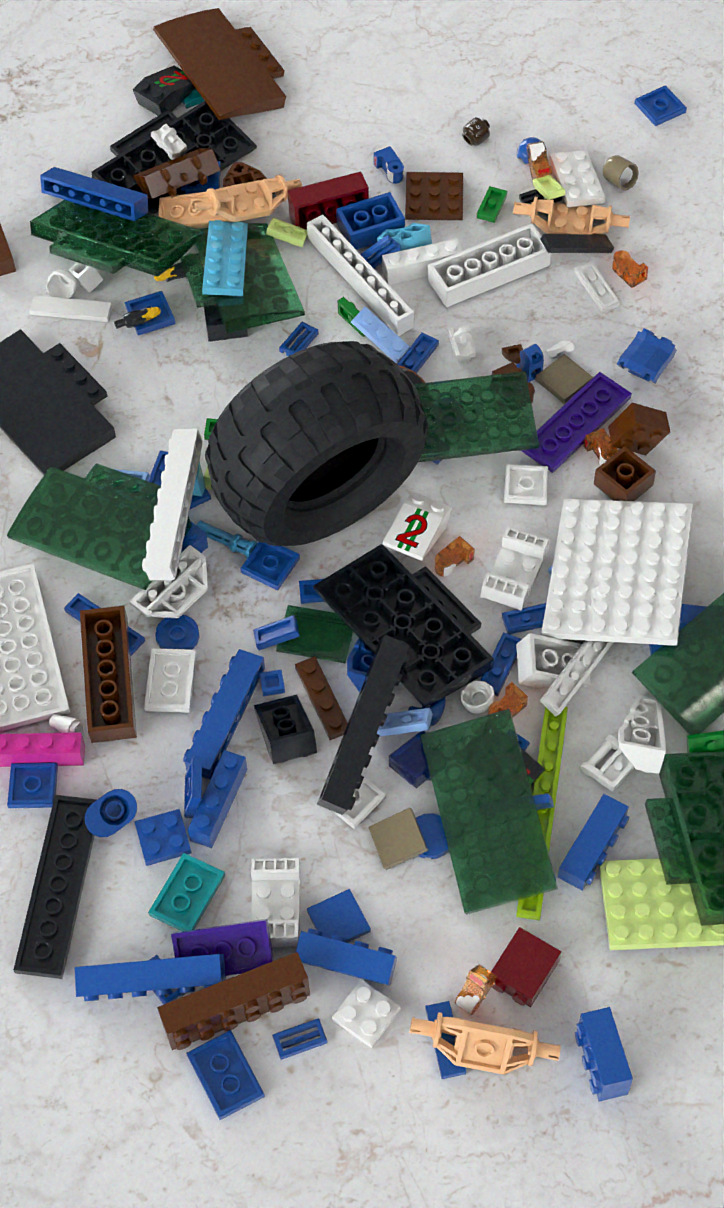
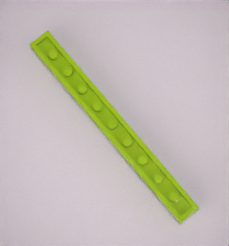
[516,707,568,921]

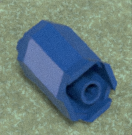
[617,328,677,384]

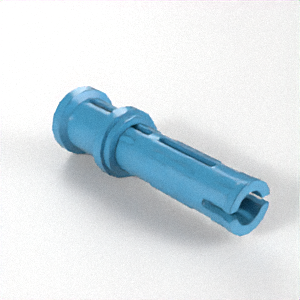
[196,520,258,558]

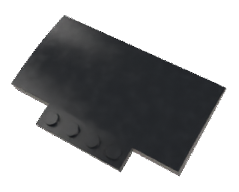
[91,101,257,224]
[0,329,116,481]
[313,544,494,707]

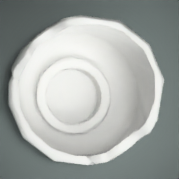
[46,269,77,299]
[461,680,495,714]

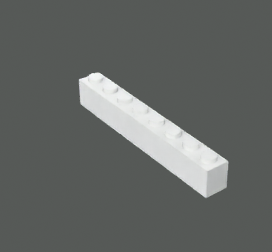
[307,215,414,336]
[142,428,203,580]

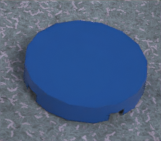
[155,615,200,650]
[416,813,454,859]

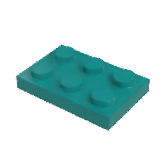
[148,853,226,931]

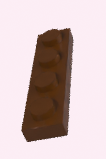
[295,656,348,740]

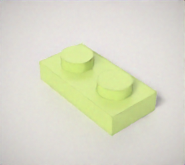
[266,218,308,247]

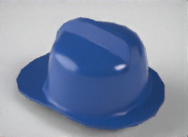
[85,789,137,837]

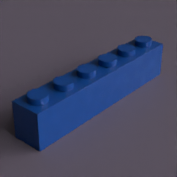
[40,167,148,221]
[183,649,265,780]
[74,954,226,1001]

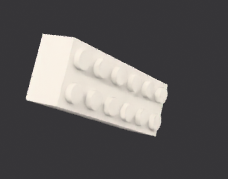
[428,224,551,307]

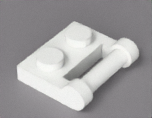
[580,735,635,792]

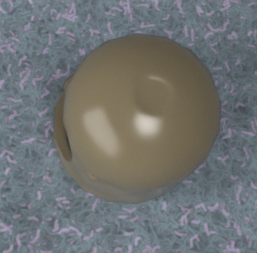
[603,155,639,191]

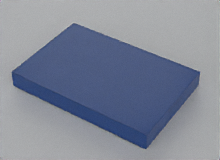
[186,1030,265,1120]

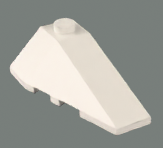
[618,695,666,774]

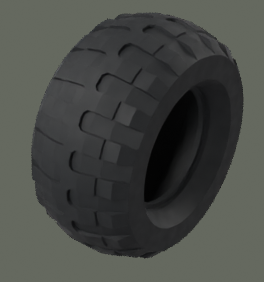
[205,341,429,546]

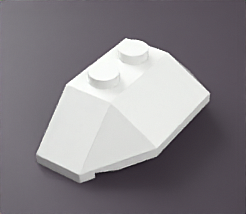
[130,545,208,618]

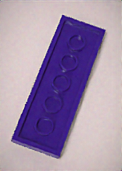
[520,372,632,473]

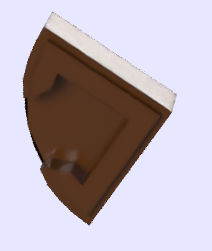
[501,344,523,364]

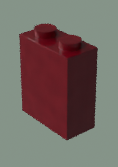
[489,927,562,1007]

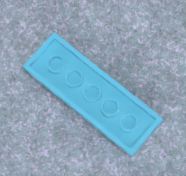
[202,220,248,296]

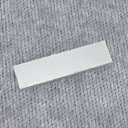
[30,295,112,322]

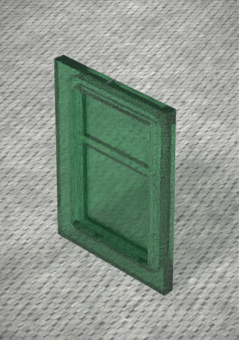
[276,605,353,663]

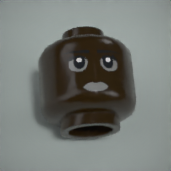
[462,117,490,146]

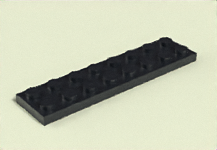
[13,795,97,979]

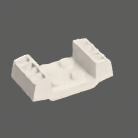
[480,527,549,611]
[250,858,300,948]

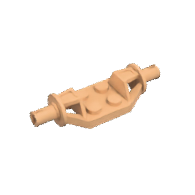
[191,175,302,223]
[513,197,630,234]
[409,1012,561,1074]

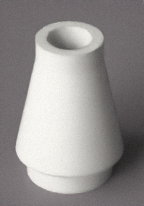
[49,714,84,734]

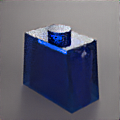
[389,731,446,788]

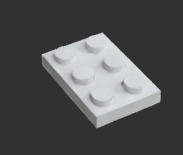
[144,648,197,713]

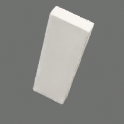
[574,261,620,313]

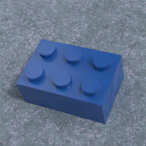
[336,192,405,250]
[574,1007,633,1102]

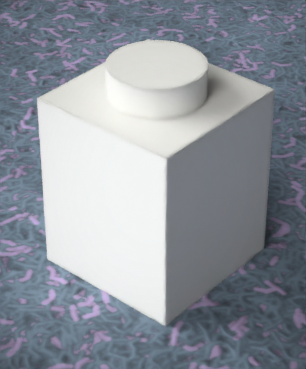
[68,257,104,293]

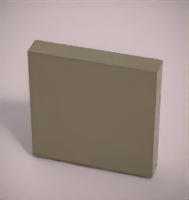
[535,354,593,404]
[368,808,428,870]

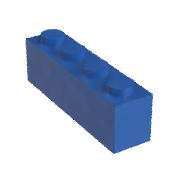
[188,750,248,848]
[558,794,630,891]
[296,928,397,986]

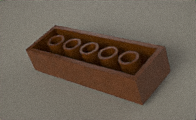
[80,605,137,743]
[157,952,310,1050]

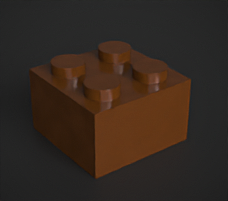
[608,402,670,455]
[594,446,656,501]

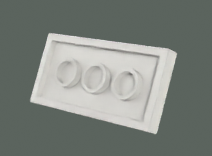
[549,150,605,207]

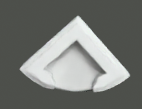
[547,341,575,357]

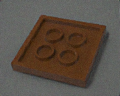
[405,172,463,220]

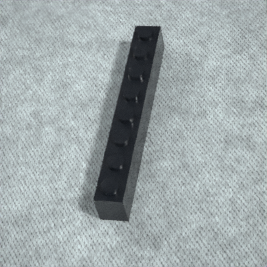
[317,635,410,815]

